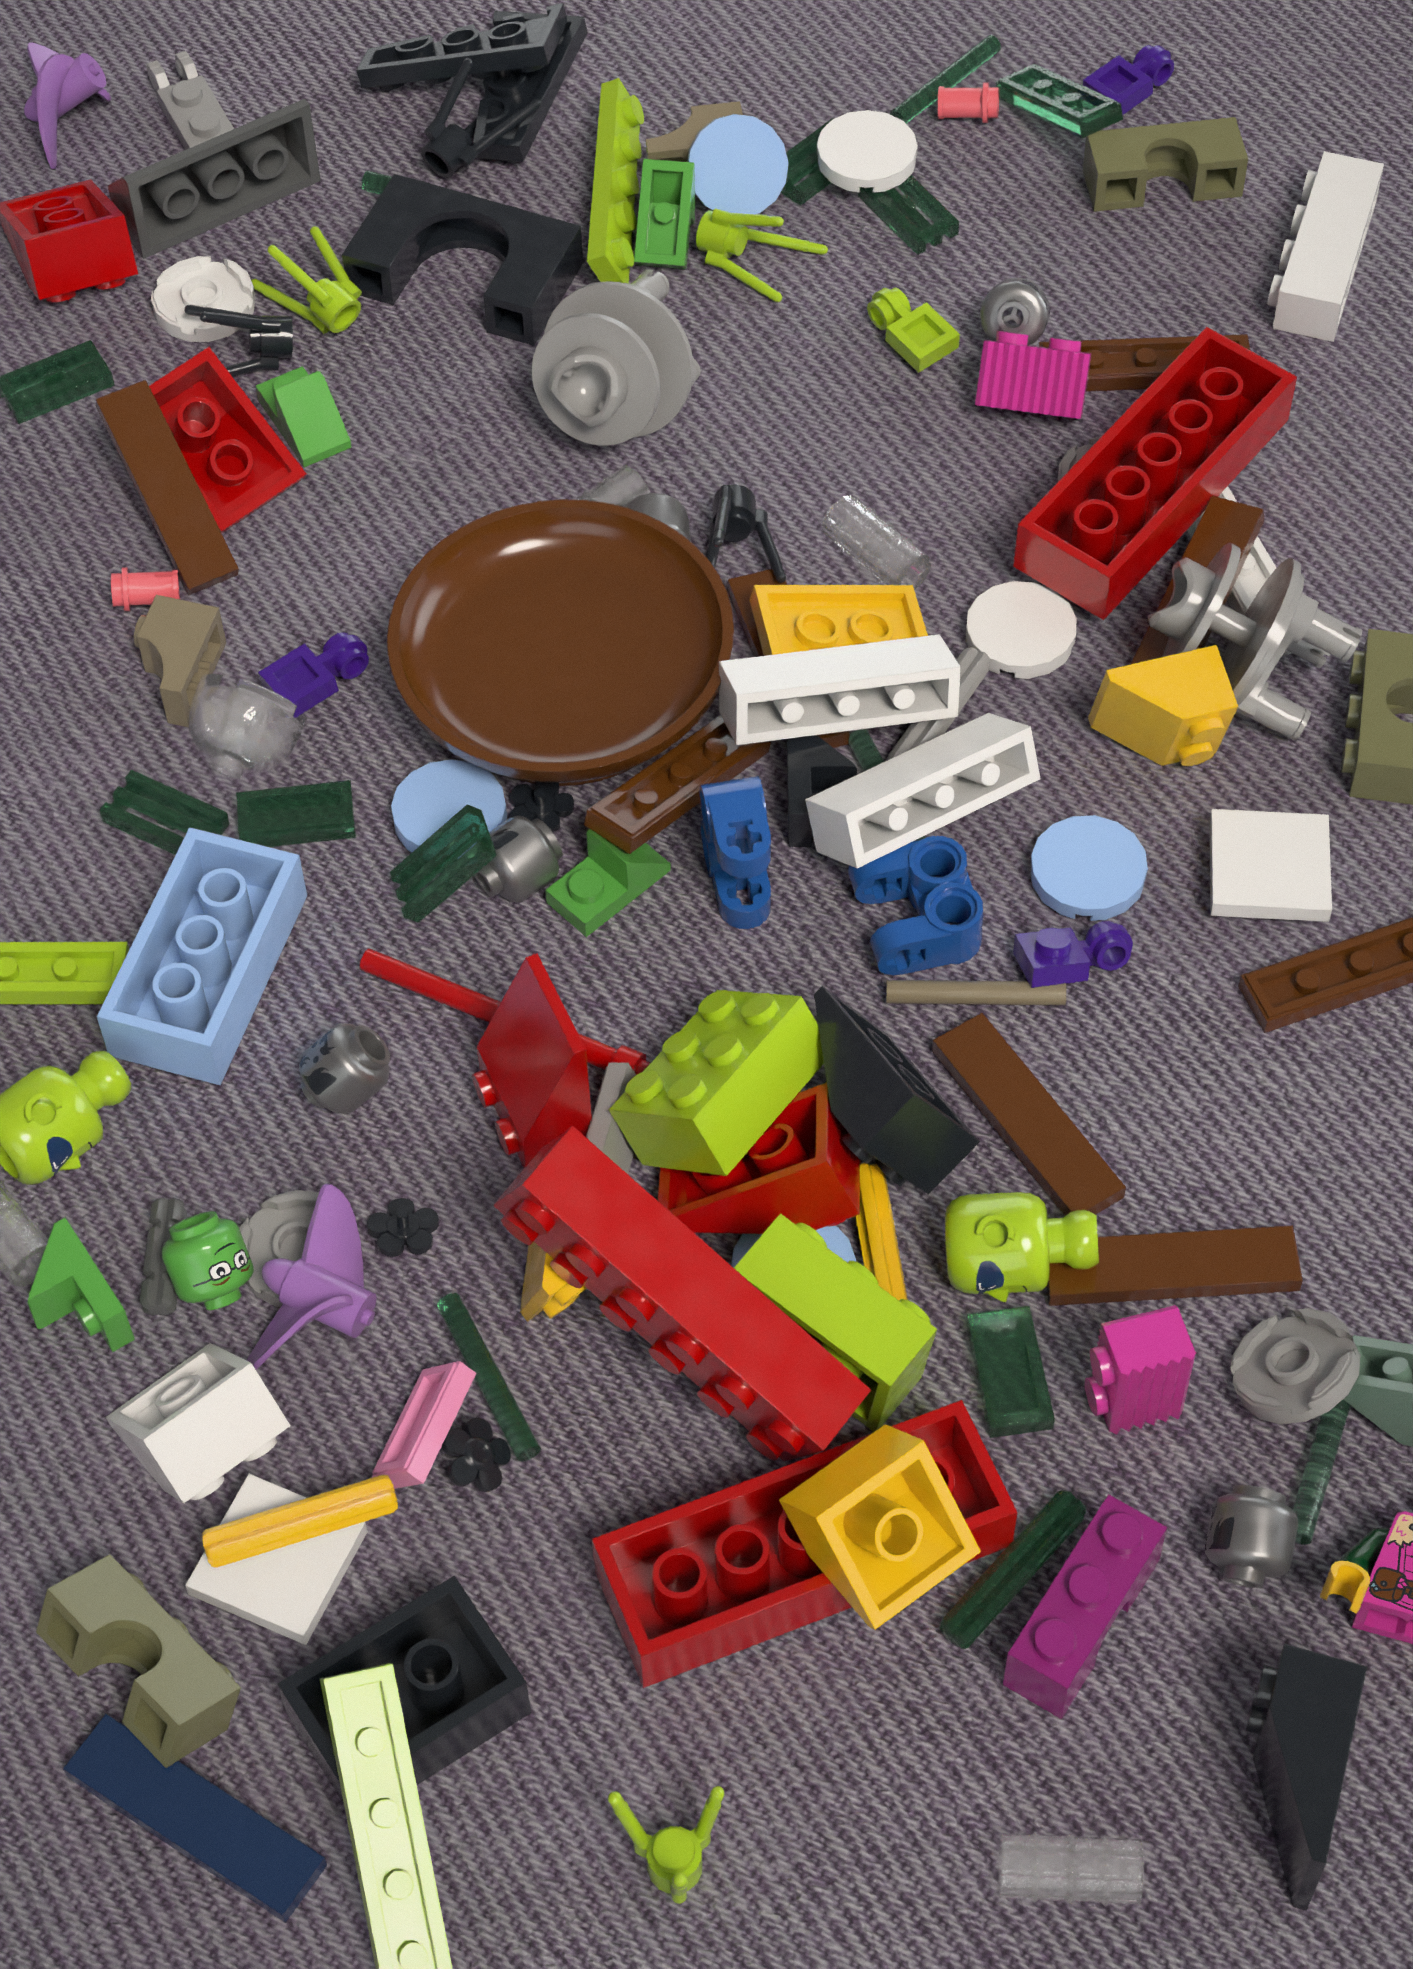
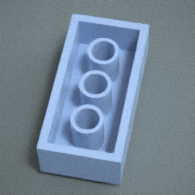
[97,827,307,1085]

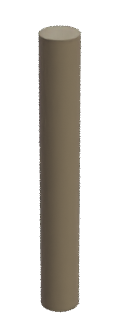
[886,980,1066,1005]

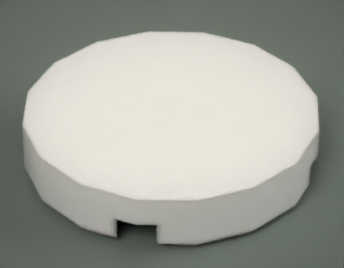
[817,110,918,193]
[151,256,256,342]
[966,581,1077,679]

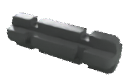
[140,1198,187,1316]

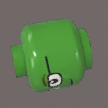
[162,1211,254,1310]

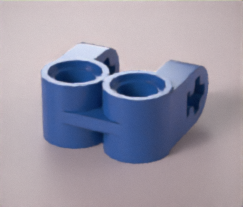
[699,776,771,929]
[848,836,983,975]

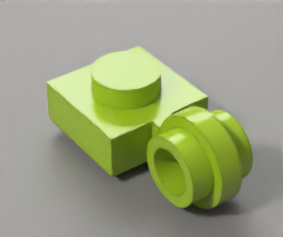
[867,287,960,373]

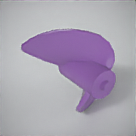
[24,42,111,169]
[247,1183,377,1370]

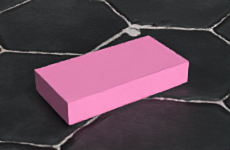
[372,1361,476,1489]

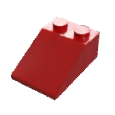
[0,179,138,302]
[149,347,307,533]
[472,953,592,1168]
[658,1082,860,1234]

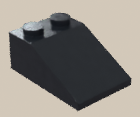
[814,986,980,1195]
[1246,1644,1367,1911]

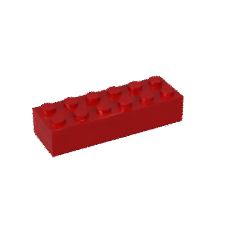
[1013,327,1297,620]
[493,1125,871,1461]
[592,1400,1018,1688]

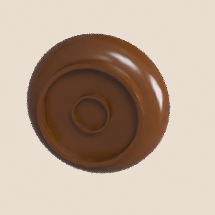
[387,499,734,786]

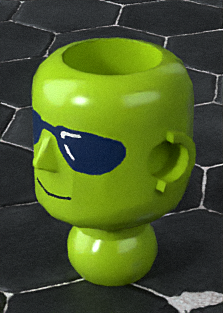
[0,1051,132,1185]
[945,1192,1099,1302]

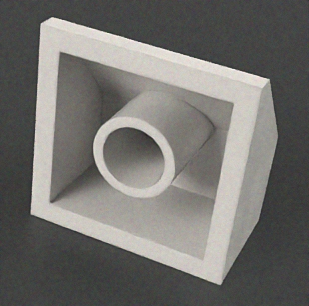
[105,1343,290,1503]

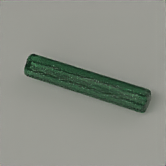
[940,1490,1086,1649]

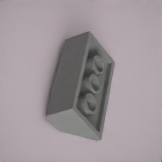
[108,99,321,259]

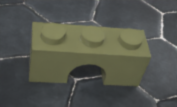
[1083,117,1248,212]
[1341,629,1413,805]
[36,1554,241,1768]

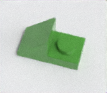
[634,159,695,269]
[255,366,352,468]
[545,829,671,937]
[28,1218,135,1352]

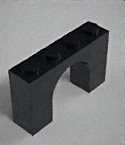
[342,174,583,346]

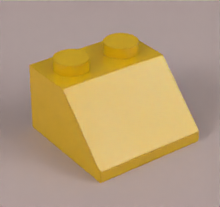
[1088,645,1238,766]
[779,1424,981,1630]

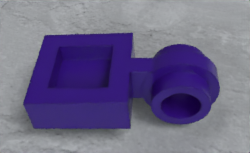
[1083,45,1174,119]
[258,632,369,720]
[1013,921,1133,988]

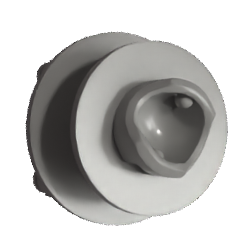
[532,270,701,446]
[1148,543,1363,740]

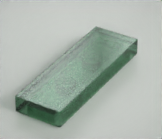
[995,63,1123,138]

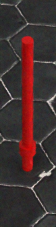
[360,948,650,1075]

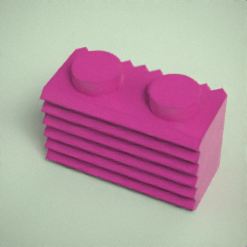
[975,331,1091,419]
[1085,1305,1196,1435]

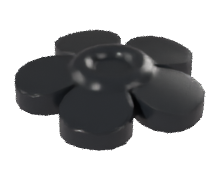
[510,782,574,832]
[367,1198,439,1257]
[442,1417,511,1492]

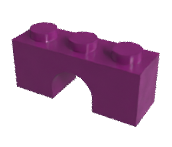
[1003,1494,1167,1720]

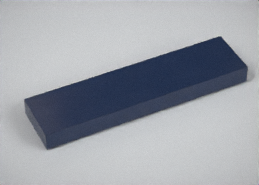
[63,1714,327,1923]

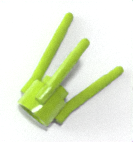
[696,208,828,302]
[251,226,362,334]
[608,1786,725,1904]

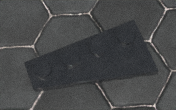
[356,3,568,90]
[473,11,588,162]

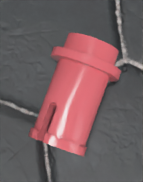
[938,83,999,123]
[111,567,180,611]

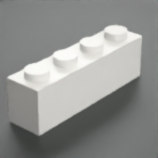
[1267,151,1384,342]
[719,634,960,745]
[805,713,1040,868]

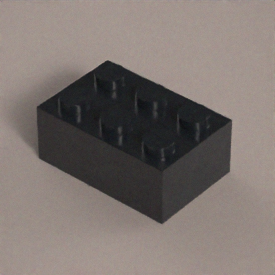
[277,1575,531,1804]

